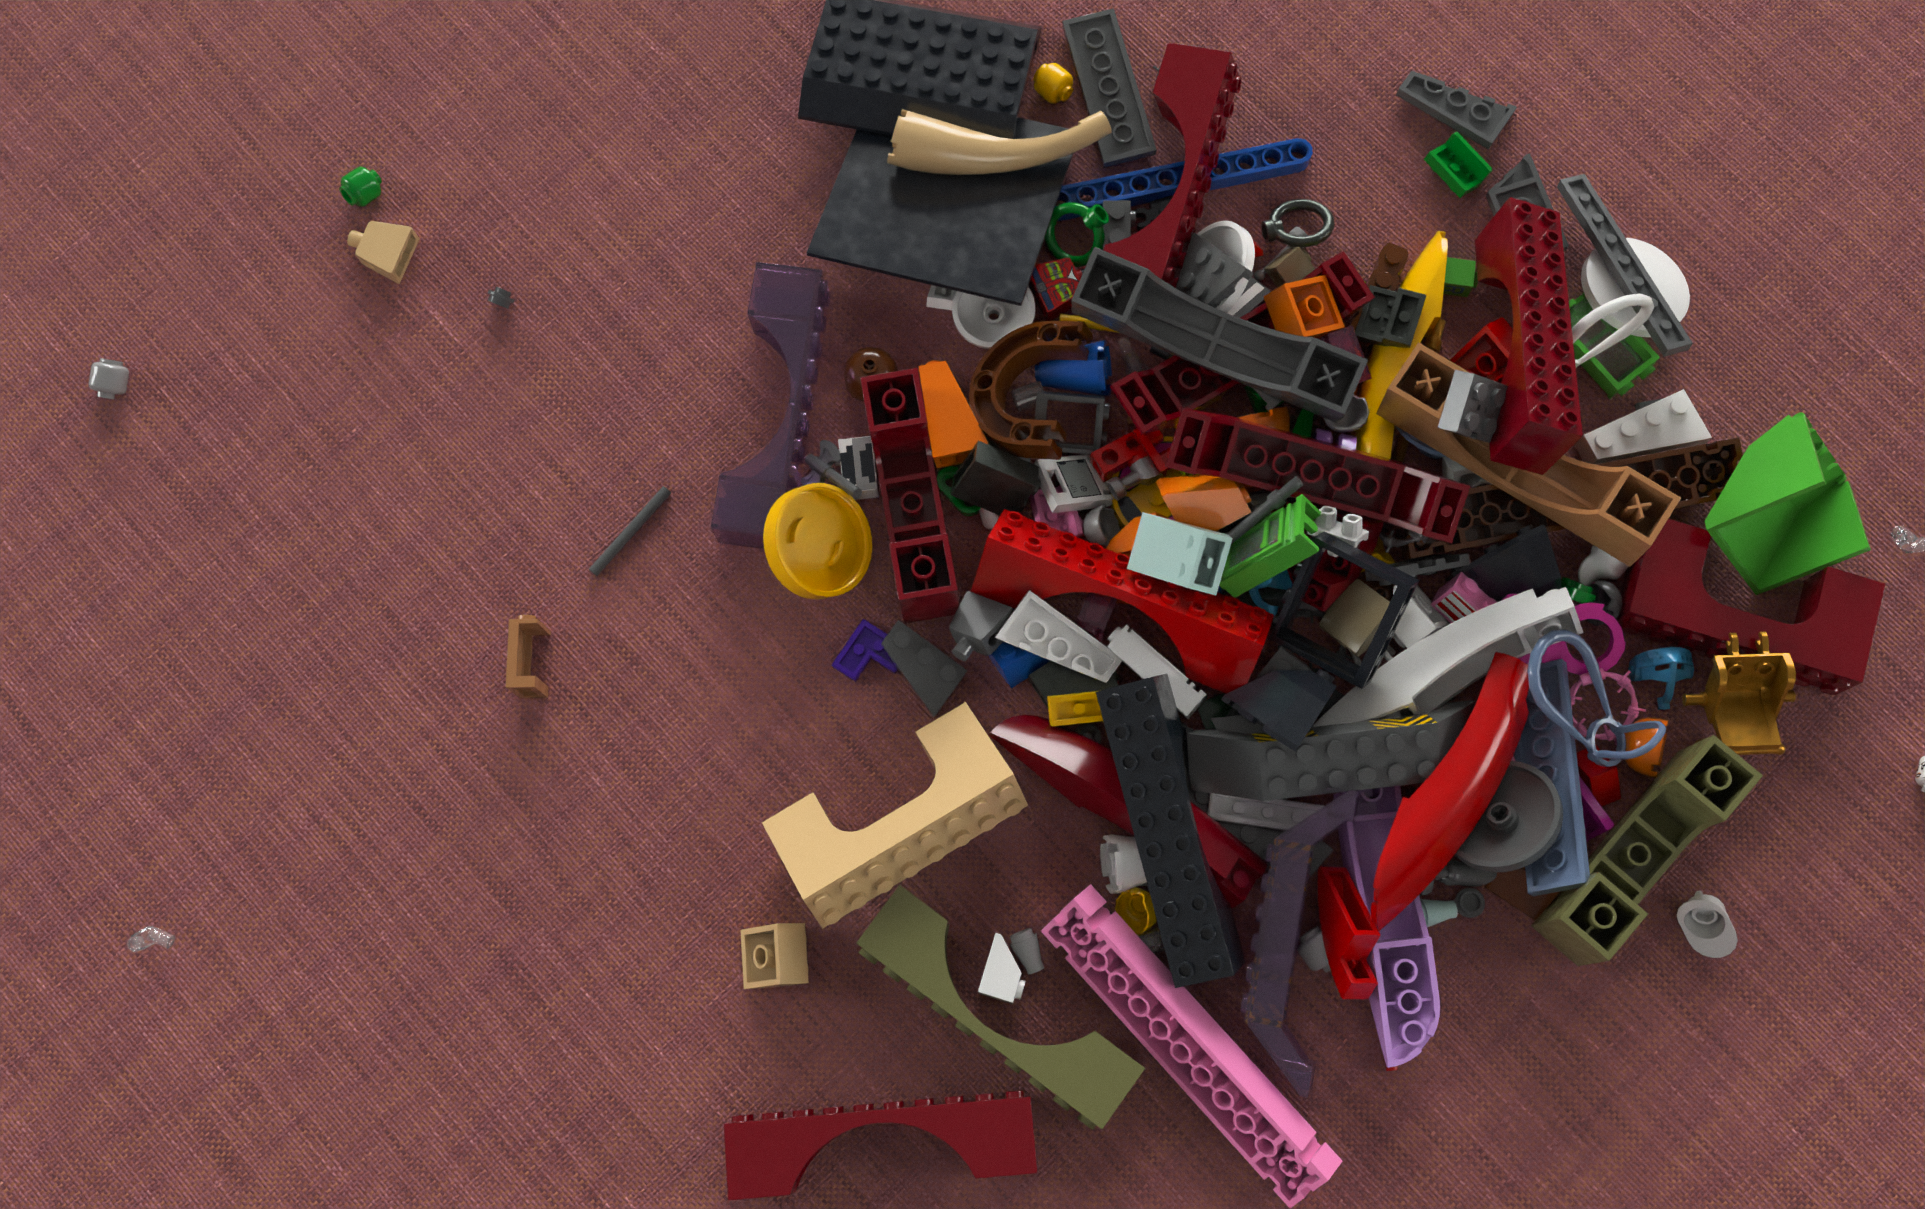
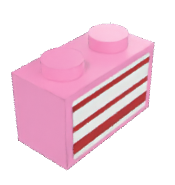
[1430,572,1497,623]

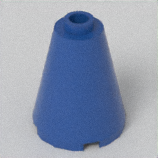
[1035,340,1112,396]

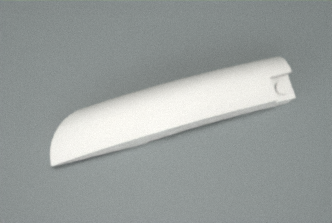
[1313,587,1583,727]

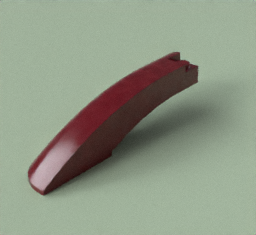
[988,715,1267,908]

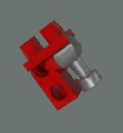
[1090,429,1170,501]

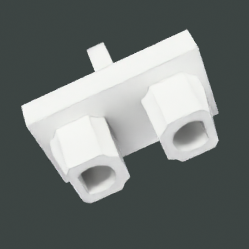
[1307,506,1369,557]

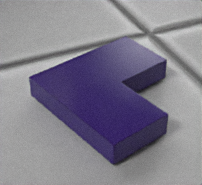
[831,619,898,682]

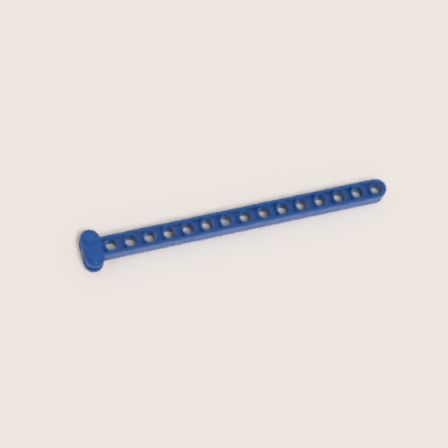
[1055,138,1313,222]

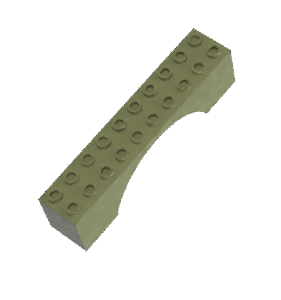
[856,885,1145,1130]

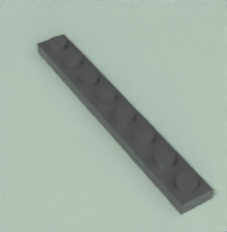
[1557,174,1693,357]

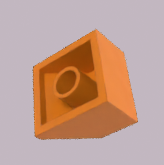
[1263,275,1345,339]

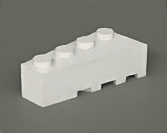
[1574,389,1712,465]

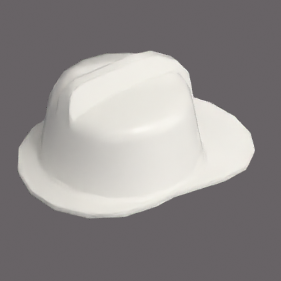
[1677,890,1738,958]

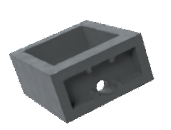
[1035,391,1110,454]

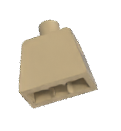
[347,221,420,284]

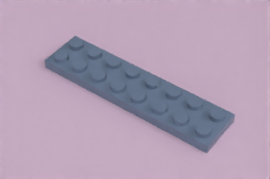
[1514,659,1590,896]

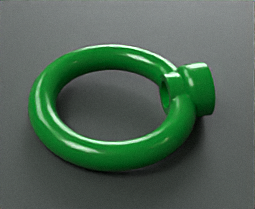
[1045,202,1109,267]

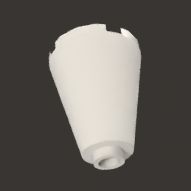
[1100,834,1147,894]

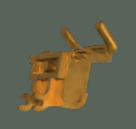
[1682,632,1796,755]

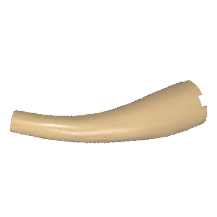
[887,109,1112,175]

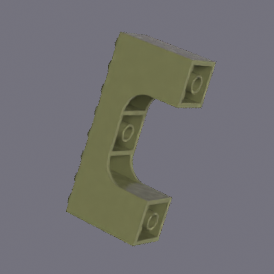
[1531,735,1763,966]

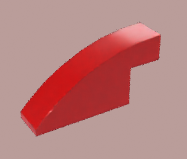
[1318,867,1381,999]

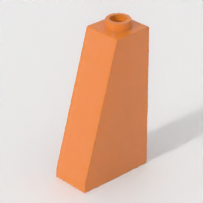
[918,360,989,468]

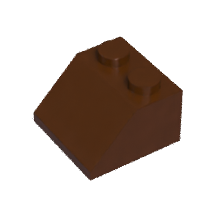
[1484,867,1560,920]

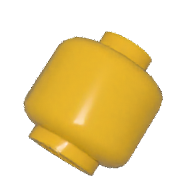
[1033,63,1073,104]

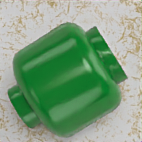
[339,166,382,207]

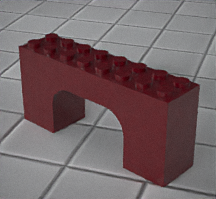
[860,368,959,624]
[1616,519,1886,695]

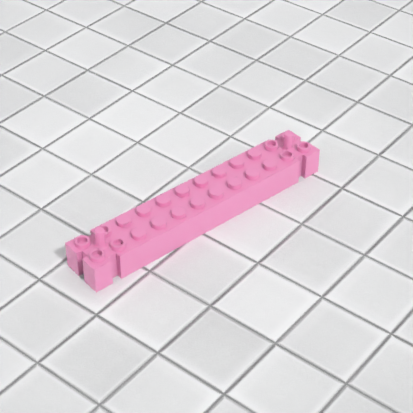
[1041,884,1342,1208]

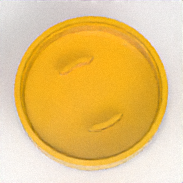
[763,483,872,599]

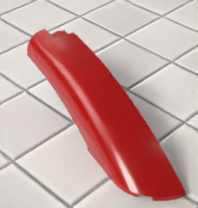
[1371,652,1529,931]

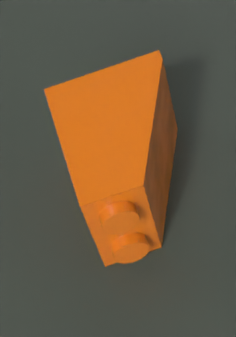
[1156,475,1252,531]

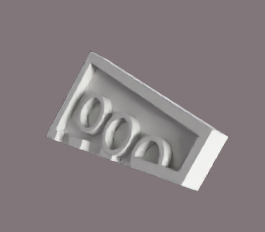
[994,590,1122,683]

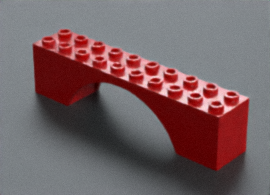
[971,509,1274,694]

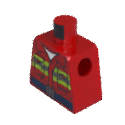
[1029,258,1086,321]

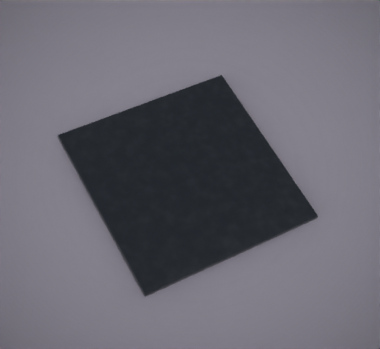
[807,117,1074,306]

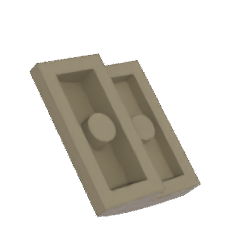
[1319,578,1390,657]

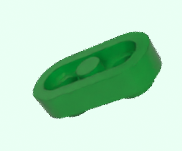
[937,466,981,516]
[1561,576,1596,604]

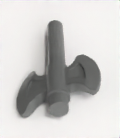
[801,440,862,499]

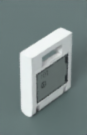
[1034,454,1114,513]

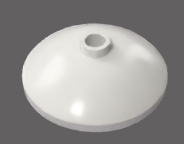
[952,287,1035,349]

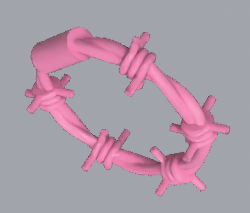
[1570,668,1646,745]

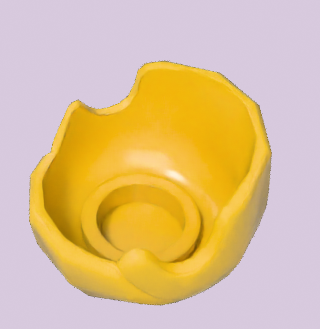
[1115,887,1157,935]

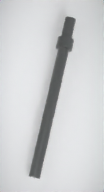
[1227,476,1303,545]

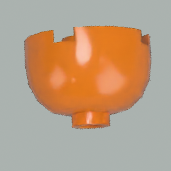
[1624,717,1669,778]

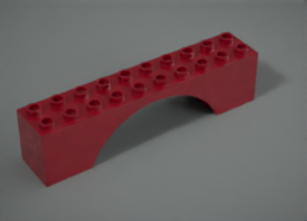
[1104,43,1242,288]
[1475,197,1583,475]
[724,1090,1037,1200]

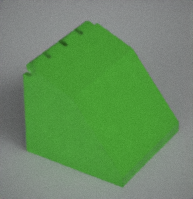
[1704,412,1871,595]

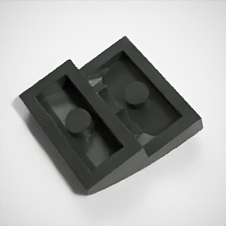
[1353,285,1426,348]

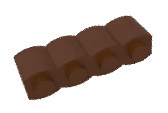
[1343,242,1408,357]

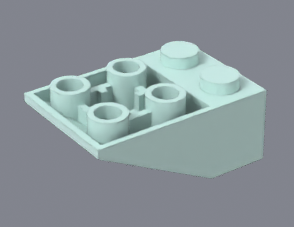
[1127,512,1233,595]

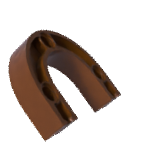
[969,321,1093,460]

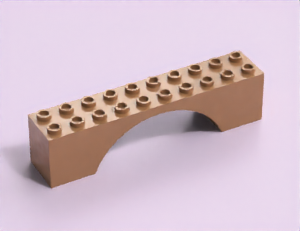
[1376,342,1681,567]

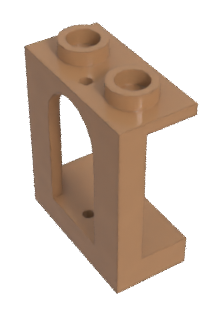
[505,615,551,698]

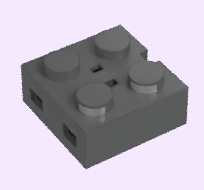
[1438,370,1508,443]

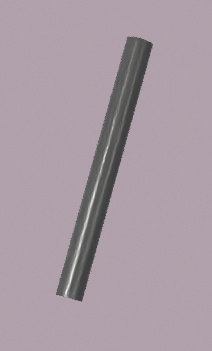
[589,486,671,576]

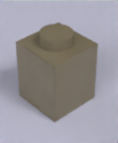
[1264,247,1315,288]

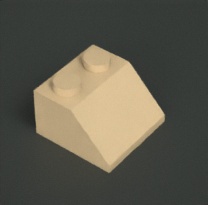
[741,923,809,989]

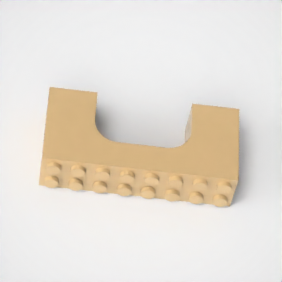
[762,702,1028,929]

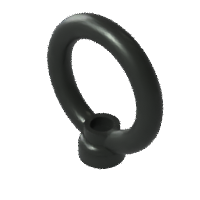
[1261,199,1335,248]

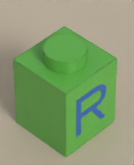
[1443,257,1478,297]

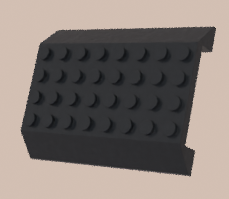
[798,0,1042,139]

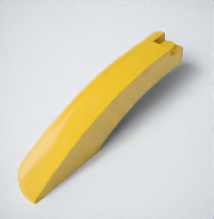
[1351,231,1448,459]

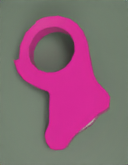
[1502,593,1626,675]

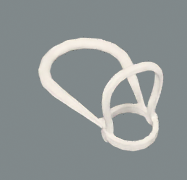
[1572,294,1654,368]

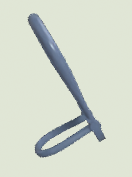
[1527,629,1666,767]

